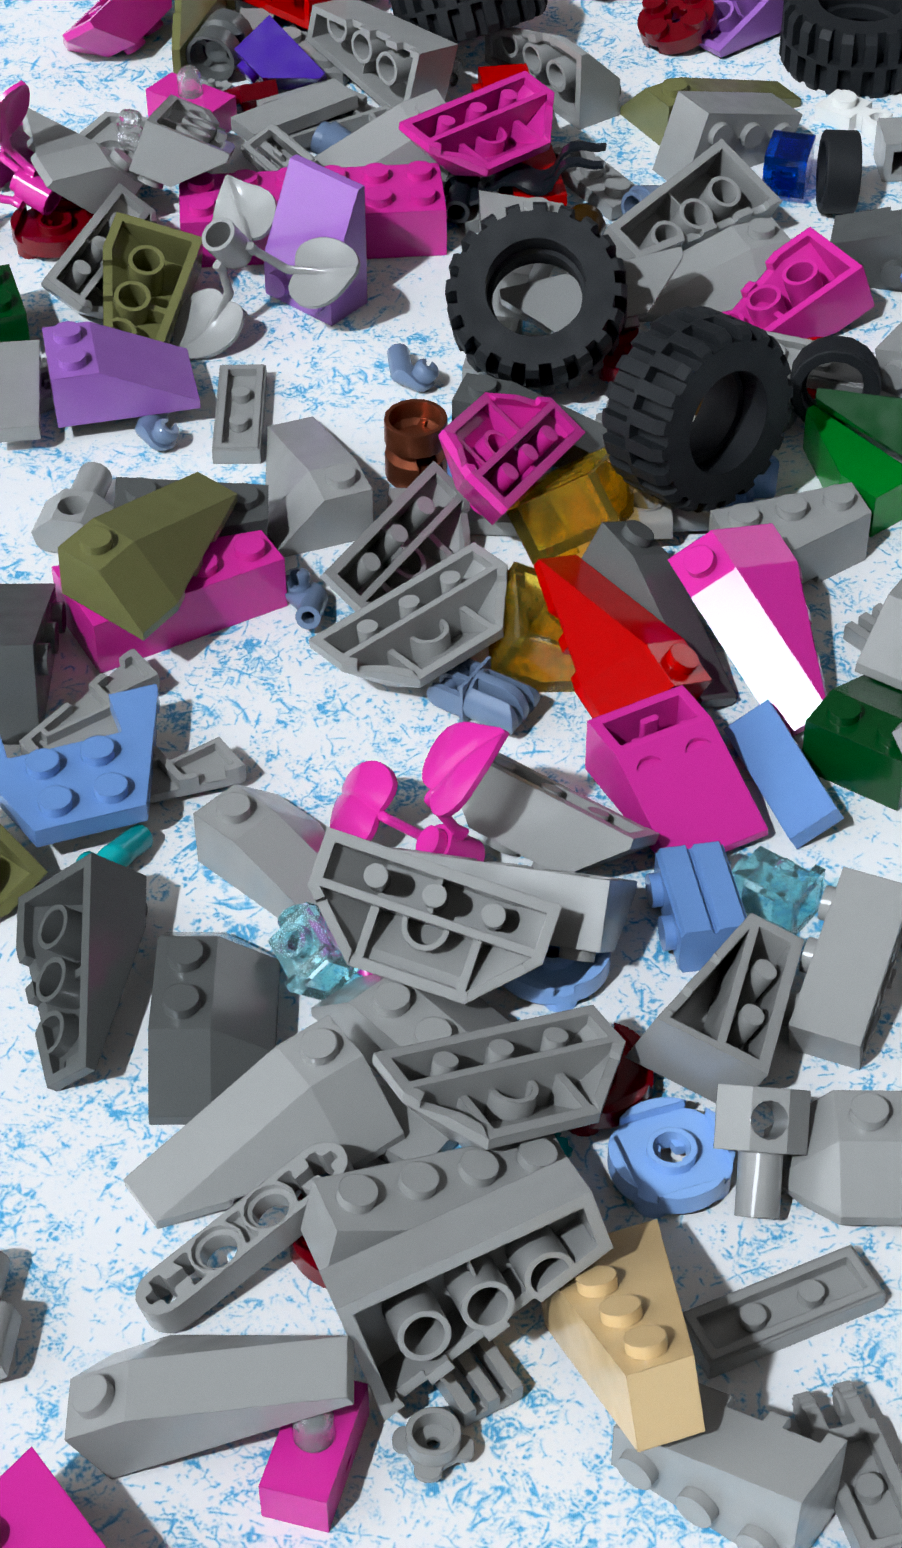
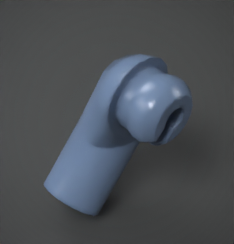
[387,343,439,392]
[135,413,179,452]
[285,567,328,630]

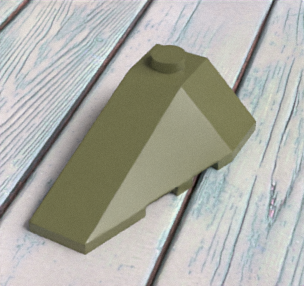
[620,77,801,146]
[103,212,203,344]

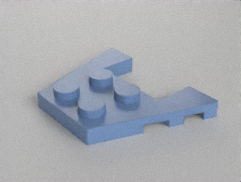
[0,684,160,847]

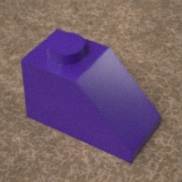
[234,15,327,90]

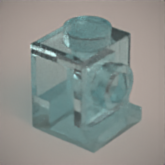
[732,846,826,935]
[268,902,360,1000]

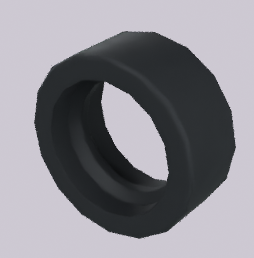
[816,129,862,214]
[790,335,881,423]

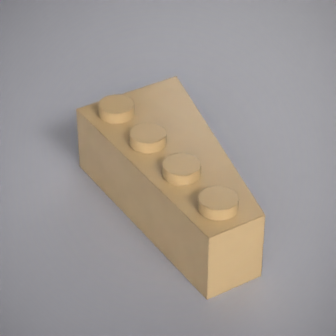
[541,1219,706,1452]

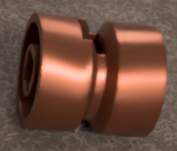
[384,399,448,488]

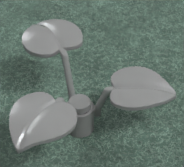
[173,175,361,361]

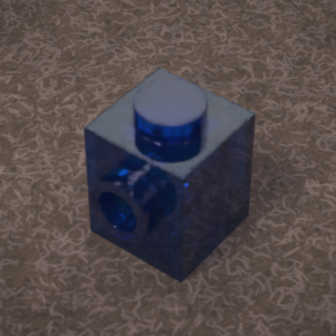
[762,130,816,199]

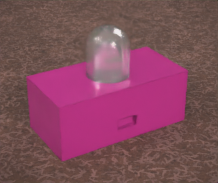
[146,65,237,133]
[258,1380,370,1533]

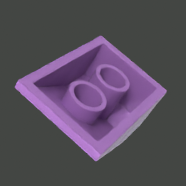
[673,0,784,58]
[264,154,368,326]
[42,321,201,428]

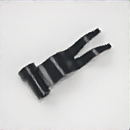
[444,140,607,224]

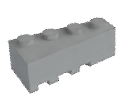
[603,138,782,260]

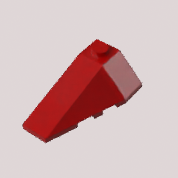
[534,555,712,719]

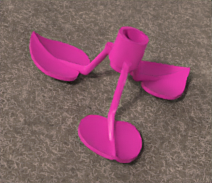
[0,80,62,216]
[330,722,510,976]

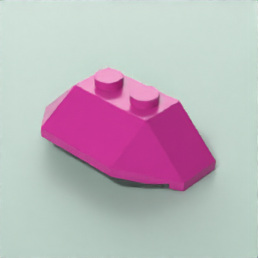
[62,0,172,58]
[398,71,555,177]
[438,392,586,526]

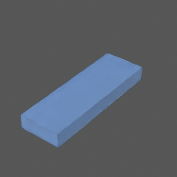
[723,699,844,849]

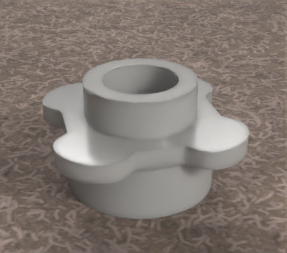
[392,1407,475,1483]

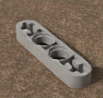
[135,1142,355,1333]

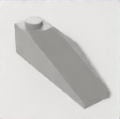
[485,27,621,130]
[315,89,448,195]
[129,94,235,189]
[22,108,143,214]
[639,217,791,322]
[265,416,374,557]
[193,784,362,976]
[390,847,637,963]
[123,1015,405,1229]
[64,1335,354,1479]

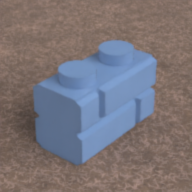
[645,841,747,973]

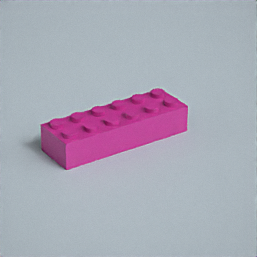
[179,161,447,268]

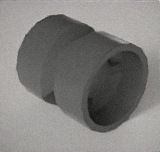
[186,9,253,82]

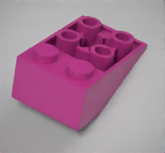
[585,685,768,853]

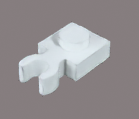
[814,89,893,139]

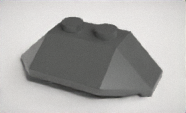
[148,932,281,1125]

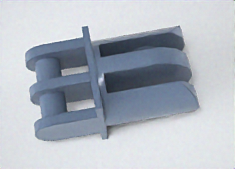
[426,656,540,736]

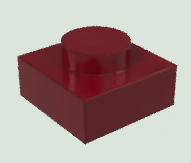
[224,79,279,112]

